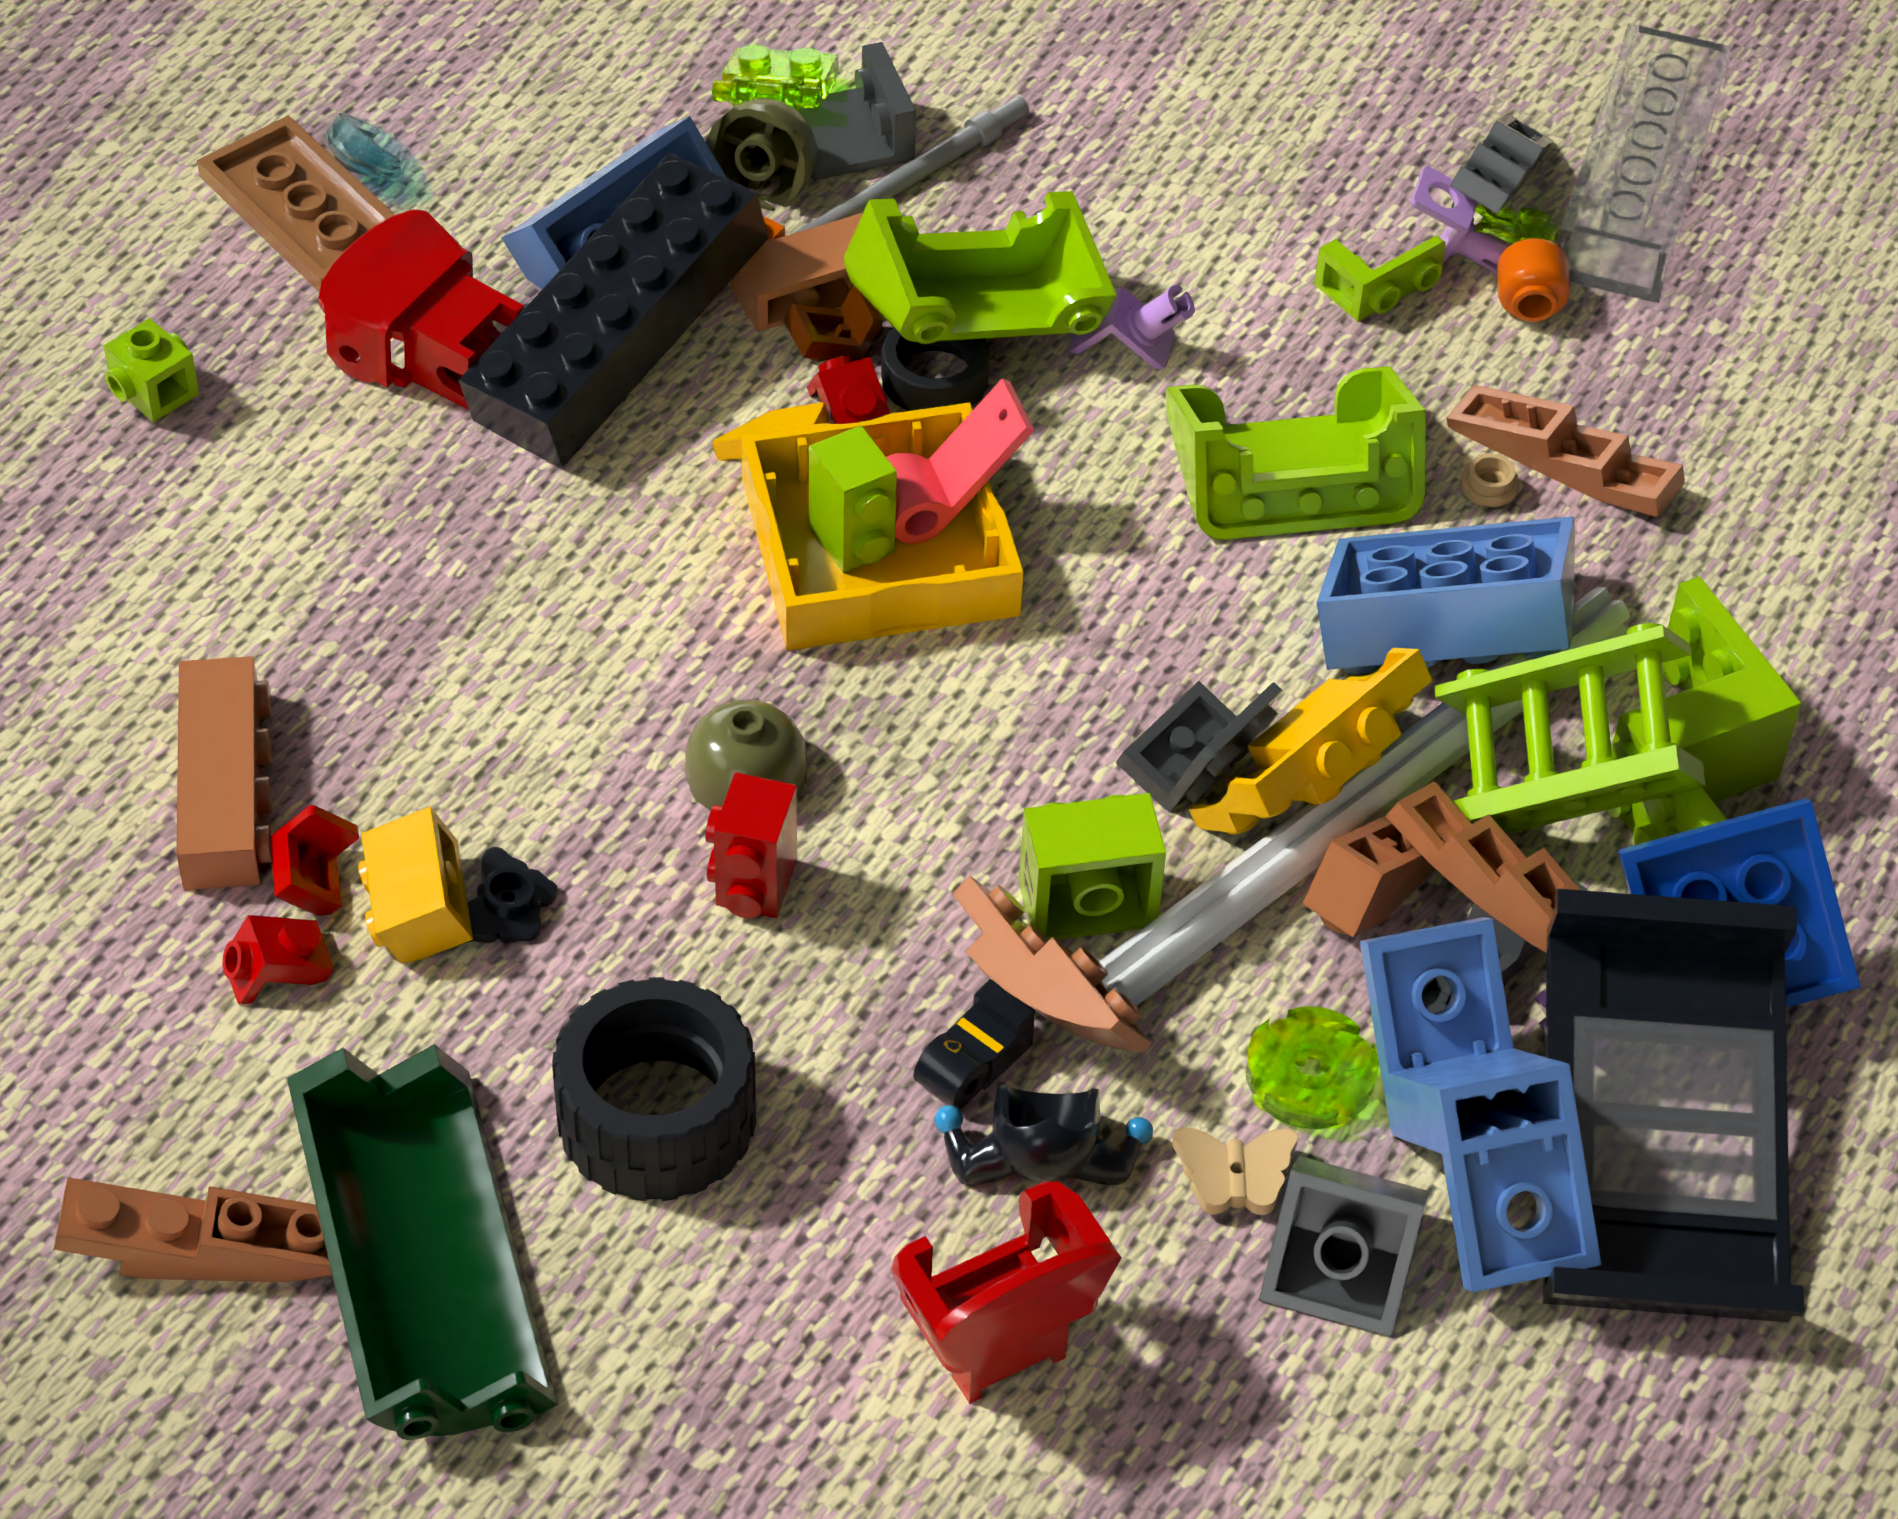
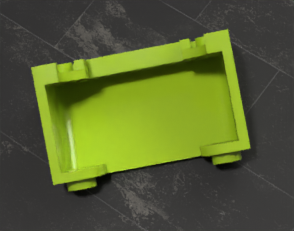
[843,191,1117,344]
[1166,366,1426,540]

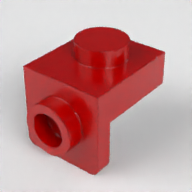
[807,355,891,424]
[270,805,359,916]
[222,915,334,1004]

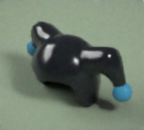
[934,1082,1153,1186]

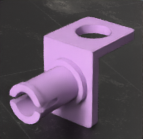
[1410,166,1513,276]
[1069,285,1195,369]

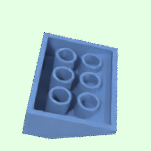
[1316,516,1575,674]

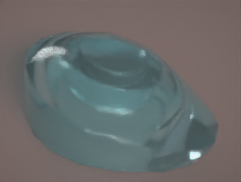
[325,113,412,179]

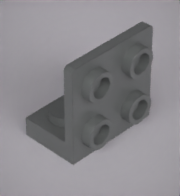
[785,42,916,180]

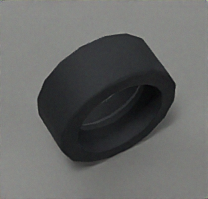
[881,328,989,411]

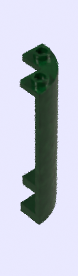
[287,1044,558,1440]

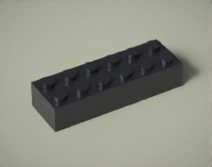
[458,153,769,468]

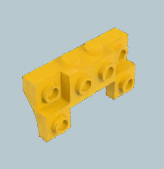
[1189,648,1433,835]

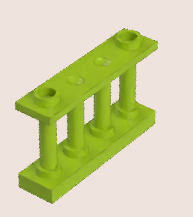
[1434,623,1705,834]

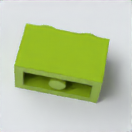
[809,425,897,573]

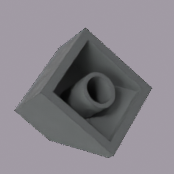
[1259,1156,1430,1337]

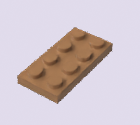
[197,115,395,292]

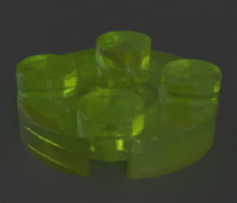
[1245,1006,1379,1129]

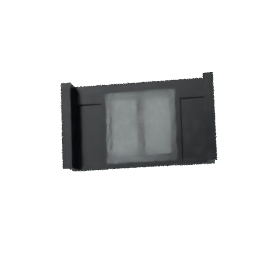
[1543,889,1804,1322]

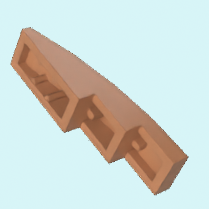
[1446,385,1685,517]
[1385,781,1580,953]

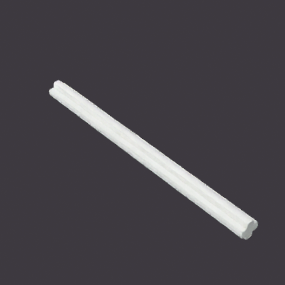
[1099,587,1630,1006]

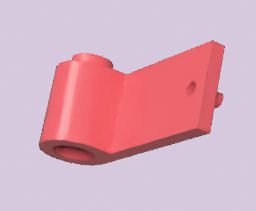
[886,379,1035,544]

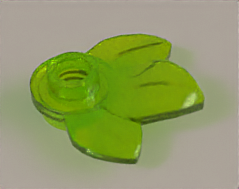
[1451,201,1559,244]

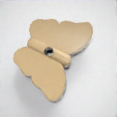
[1172,1127,1298,1215]

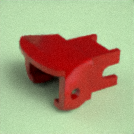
[318,209,524,410]
[891,1181,1122,1404]

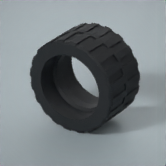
[552,977,756,1201]

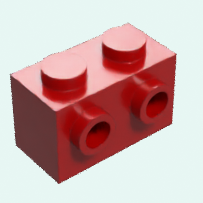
[705,772,797,918]

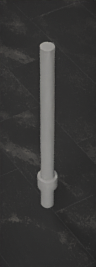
[792,96,1029,234]

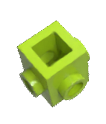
[103,318,200,423]

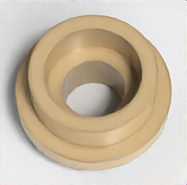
[1460,453,1519,507]

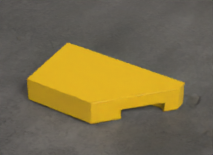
[712,402,830,461]

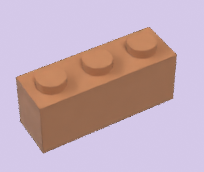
[731,213,863,332]

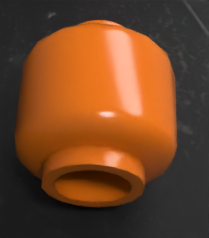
[1497,238,1571,322]

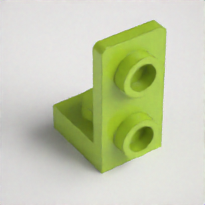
[1314,236,1446,322]

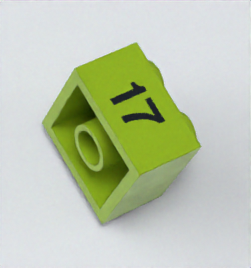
[1019,793,1166,940]

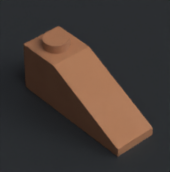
[1302,815,1435,938]

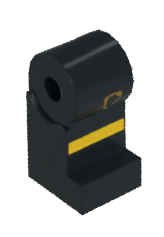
[913,979,1035,1110]

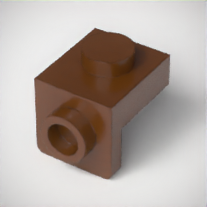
[783,286,883,362]

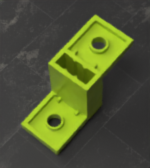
[1606,576,1802,845]

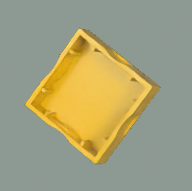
[741,403,1023,651]

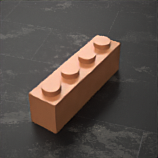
[176,656,272,890]

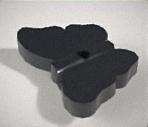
[466,847,557,943]

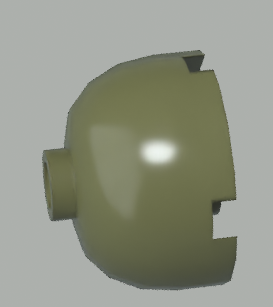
[706,97,817,211]
[685,699,807,811]

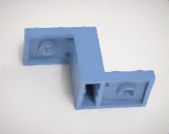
[1360,917,1601,1293]

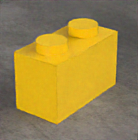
[358,806,473,963]

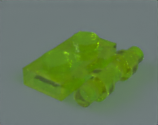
[712,45,839,111]

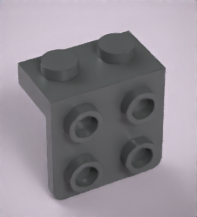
[1115,681,1283,812]

